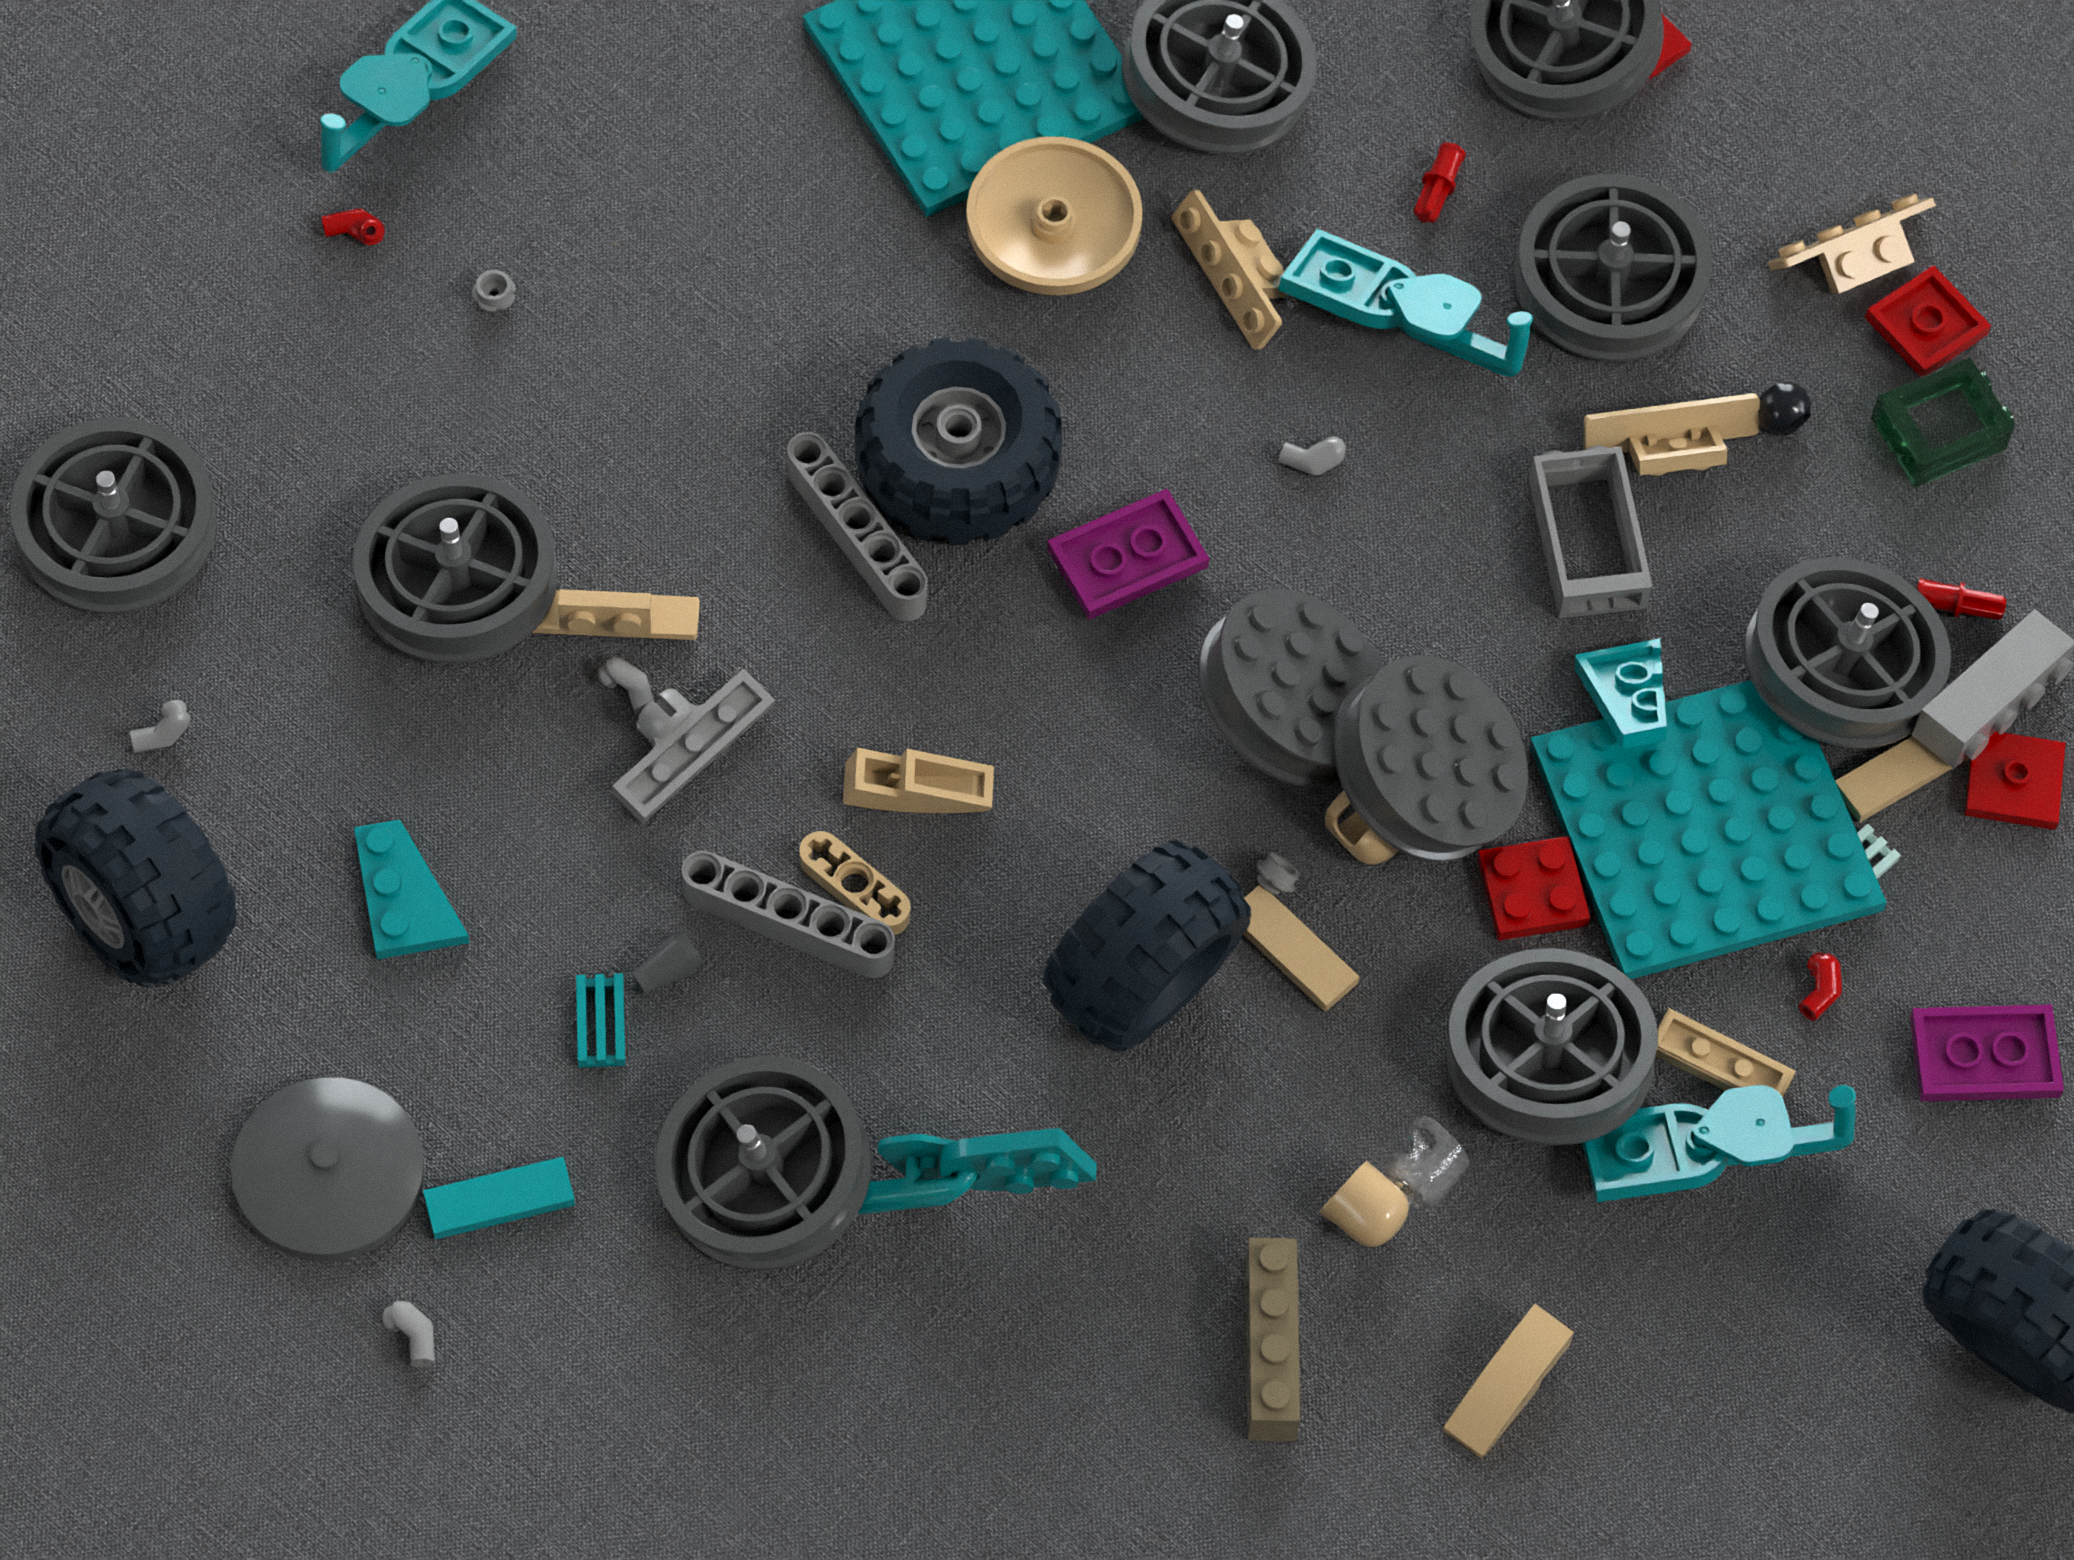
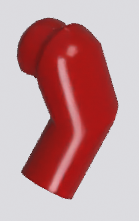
[321,208,385,245]
[1798,952,1842,1021]

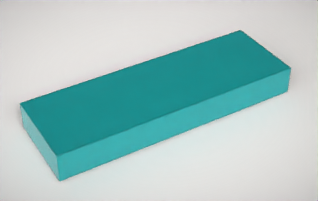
[423,1156,575,1240]

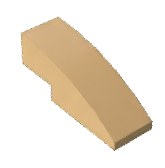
[843,747,994,813]
[1443,1304,1574,1459]

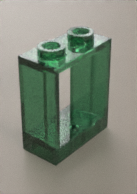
[1871,357,2015,488]

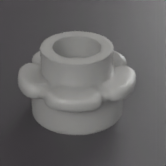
[472,270,516,312]
[1257,853,1300,895]

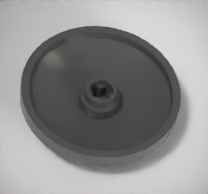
[231,1077,425,1262]

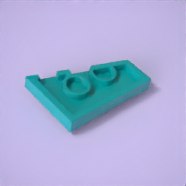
[1574,638,1667,749]
[354,819,470,959]

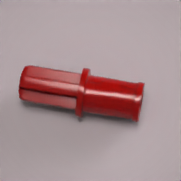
[1413,142,1466,223]
[1916,577,2006,620]

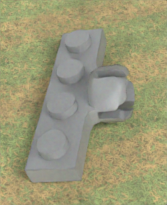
[610,668,776,824]

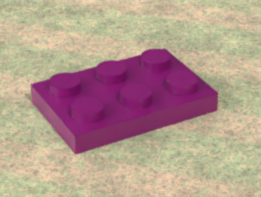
[1047,488,1210,620]
[1910,1004,2064,1102]

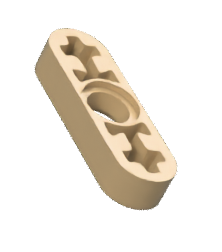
[799,831,910,935]

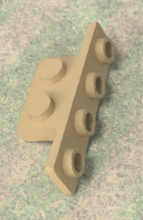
[1172,190,1287,350]
[1767,193,1936,294]
[1583,393,1760,476]
[533,589,700,640]

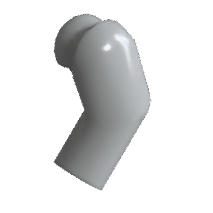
[1278,436,1346,476]
[597,658,655,715]
[129,700,191,753]
[382,1301,434,1367]

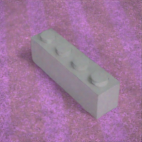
[1912,609,2074,769]

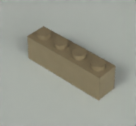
[1245,1238,1300,1441]

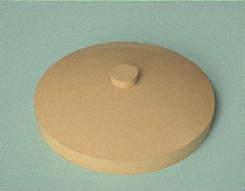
[966,137,1143,295]

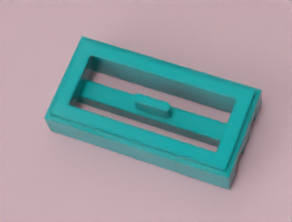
[576,973,626,1068]

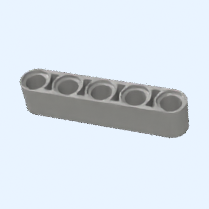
[787,432,927,621]
[681,851,895,978]

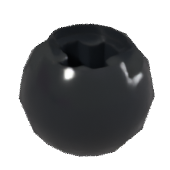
[1758,382,1812,436]

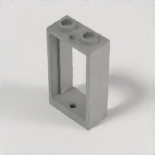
[1529,446,1653,619]

